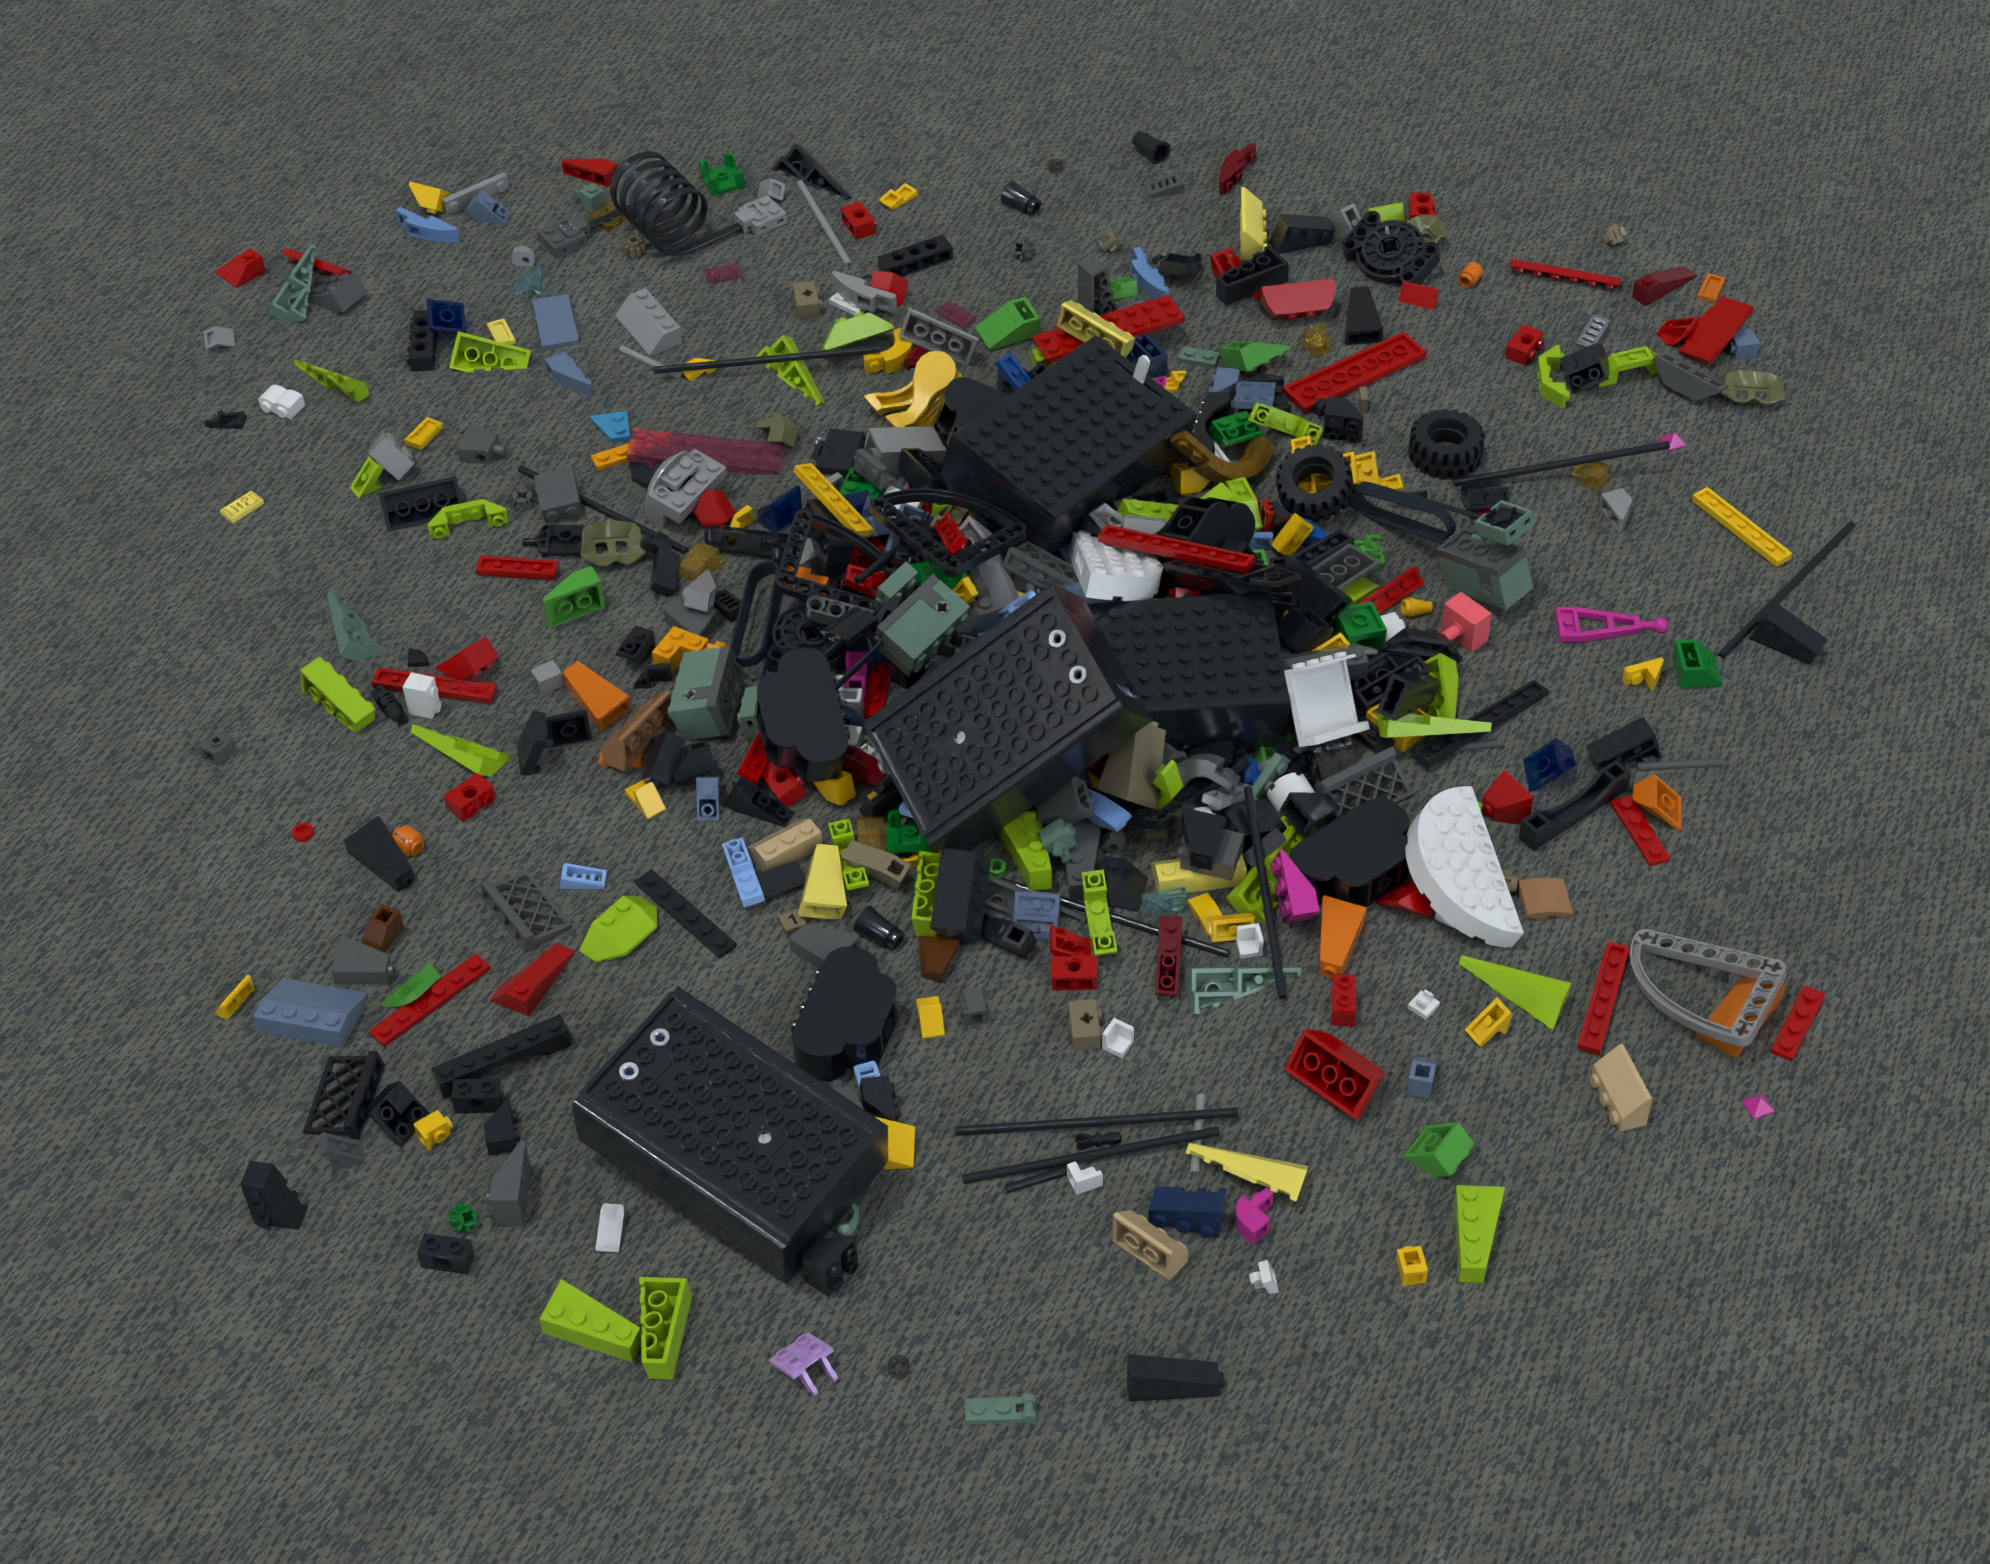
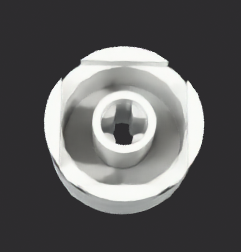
[1267,773,1315,818]

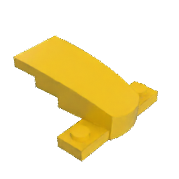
[1291,435,1380,493]

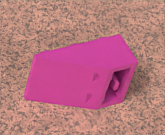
[1271,850,1320,924]

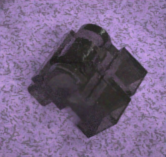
[1307,735,1359,782]

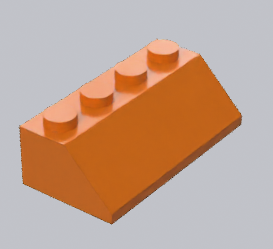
[1695,976,1786,1058]

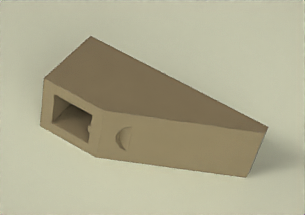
[841,840,911,891]

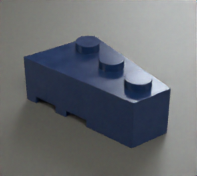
[1126,334,1168,378]
[1148,1187,1227,1238]

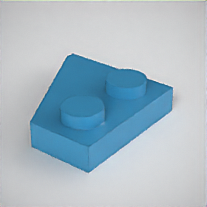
[590,411,631,443]

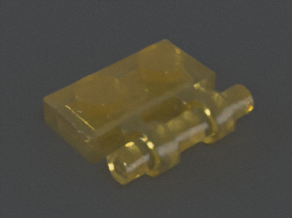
[587,200,629,232]

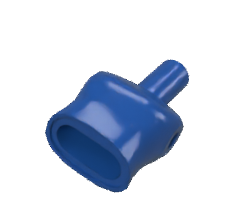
[1238,758,1262,785]

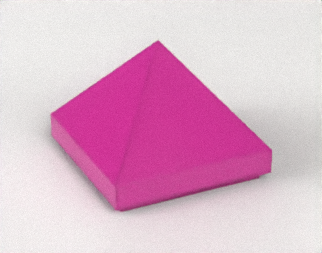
[1659,432,1686,451]
[1742,1093,1775,1119]

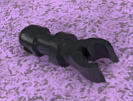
[1075,1132,1122,1150]

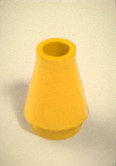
[1401,597,1433,618]

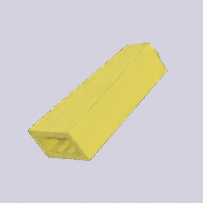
[798,844,847,920]

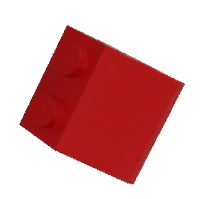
[436,636,499,680]

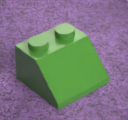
[1402,1122,1475,1177]

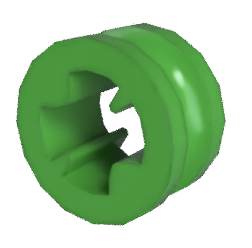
[989,858,1006,878]

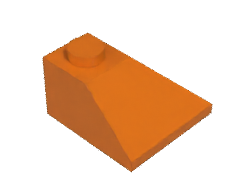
[1633,774,1681,830]

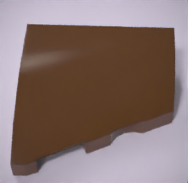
[919,936,959,983]

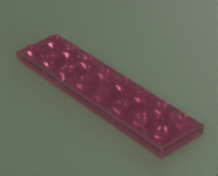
[627,428,787,476]

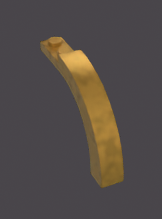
[1170,431,1275,483]

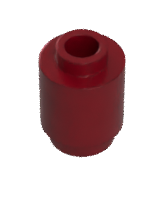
[904,346,928,371]

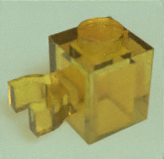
[1303,322,1331,358]
[1572,461,1611,492]

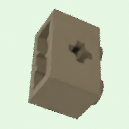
[792,280,823,319]
[1068,999,1104,1050]

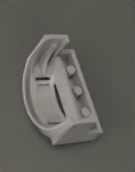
[645,449,726,529]

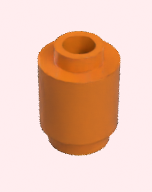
[1458,262,1483,288]

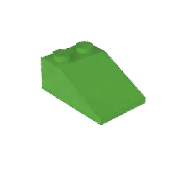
[542,566,605,628]

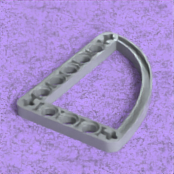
[1630,929,1787,1047]

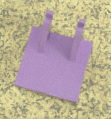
[768,1332,838,1397]

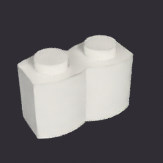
[258,385,305,419]

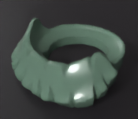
[832,1203,860,1236]

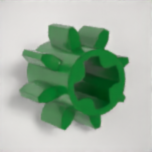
[447,1203,479,1233]

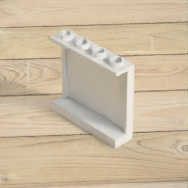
[1284,651,1370,747]

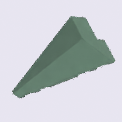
[267,244,316,322]
[327,589,387,662]
[1185,967,1302,1014]

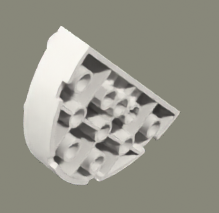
[1068,530,1163,601]
[1405,786,1524,948]

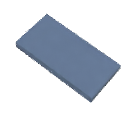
[532,294,579,350]

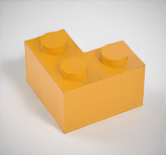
[652,626,709,673]

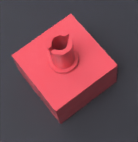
[1441,592,1492,652]

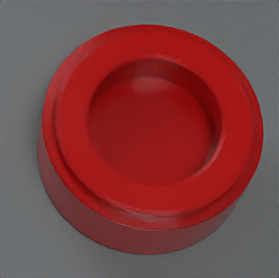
[292,822,314,842]

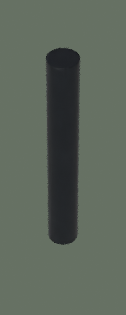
[1005,1165,1067,1194]

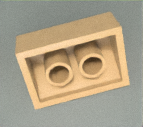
[746,819,823,872]
[1590,1044,1652,1132]
[1112,1210,1188,1281]

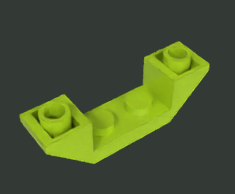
[1537,345,1570,408]
[1597,346,1659,387]
[1248,402,1324,445]
[1223,477,1263,531]
[427,499,509,539]
[1152,760,1183,810]
[828,819,869,891]
[1081,870,1117,956]

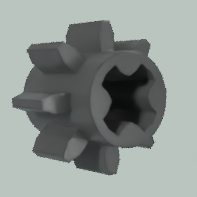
[1012,237,1036,261]

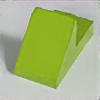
[350,456,384,498]

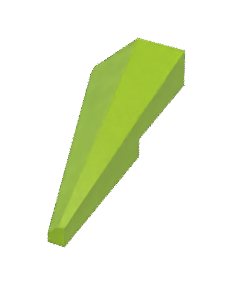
[1377,713,1492,738]

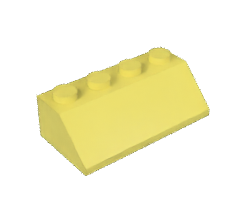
[1240,187,1267,260]
[1057,300,1135,358]
[1150,853,1247,897]

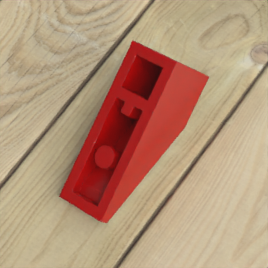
[561,158,618,187]

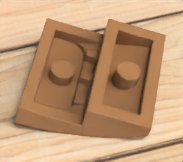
[1517,878,1573,920]

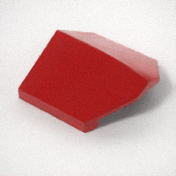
[1210,248,1242,277]
[870,270,909,306]
[1656,316,1700,346]
[693,489,737,530]
[1049,925,1091,956]

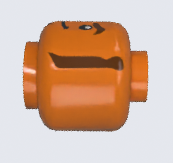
[392,825,424,857]

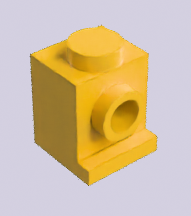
[413,1110,453,1151]
[1396,1246,1428,1286]

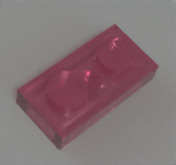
[703,263,743,285]
[937,301,976,330]

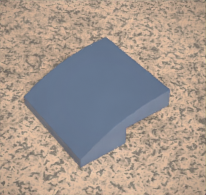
[1234,382,1276,409]
[1013,890,1060,940]

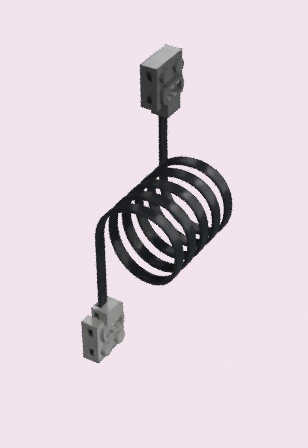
[537,151,787,258]

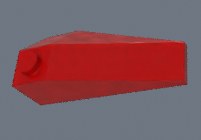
[490,943,575,1016]

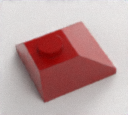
[215,248,266,288]
[1481,770,1534,825]
[1375,881,1436,916]

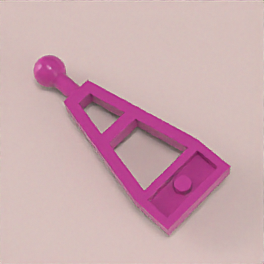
[1555,607,1669,642]

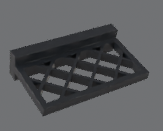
[303,1051,385,1140]

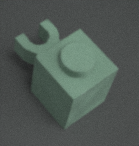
[574,183,607,214]
[1039,818,1077,863]

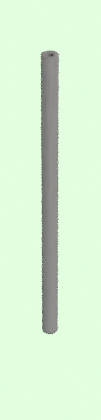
[797,180,852,267]

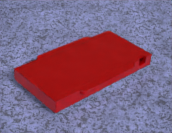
[1678,296,1754,365]

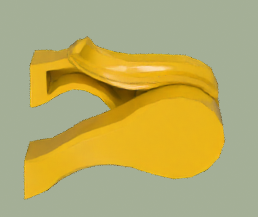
[864,351,962,427]

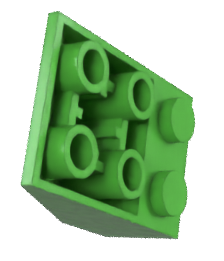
[975,297,1041,351]
[1219,341,1290,373]

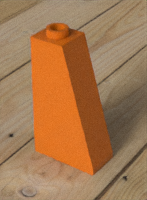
[563,661,631,732]
[1319,895,1367,979]

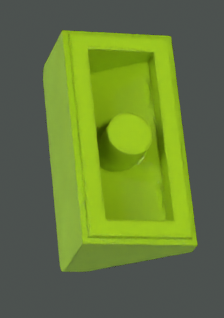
[1368,202,1405,222]

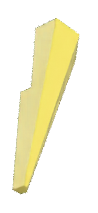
[1186,1143,1308,1201]

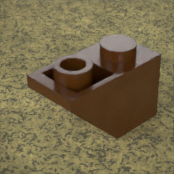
[362,904,404,953]

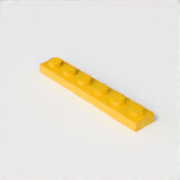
[793,463,874,537]
[1692,487,1792,567]

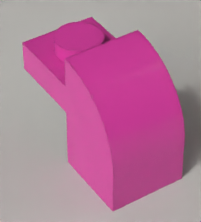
[845,651,868,697]
[1235,1187,1274,1245]

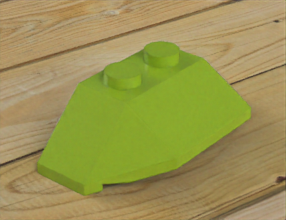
[820,311,894,351]
[579,895,657,963]

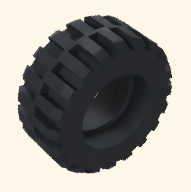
[1408,409,1485,480]
[1276,444,1354,522]

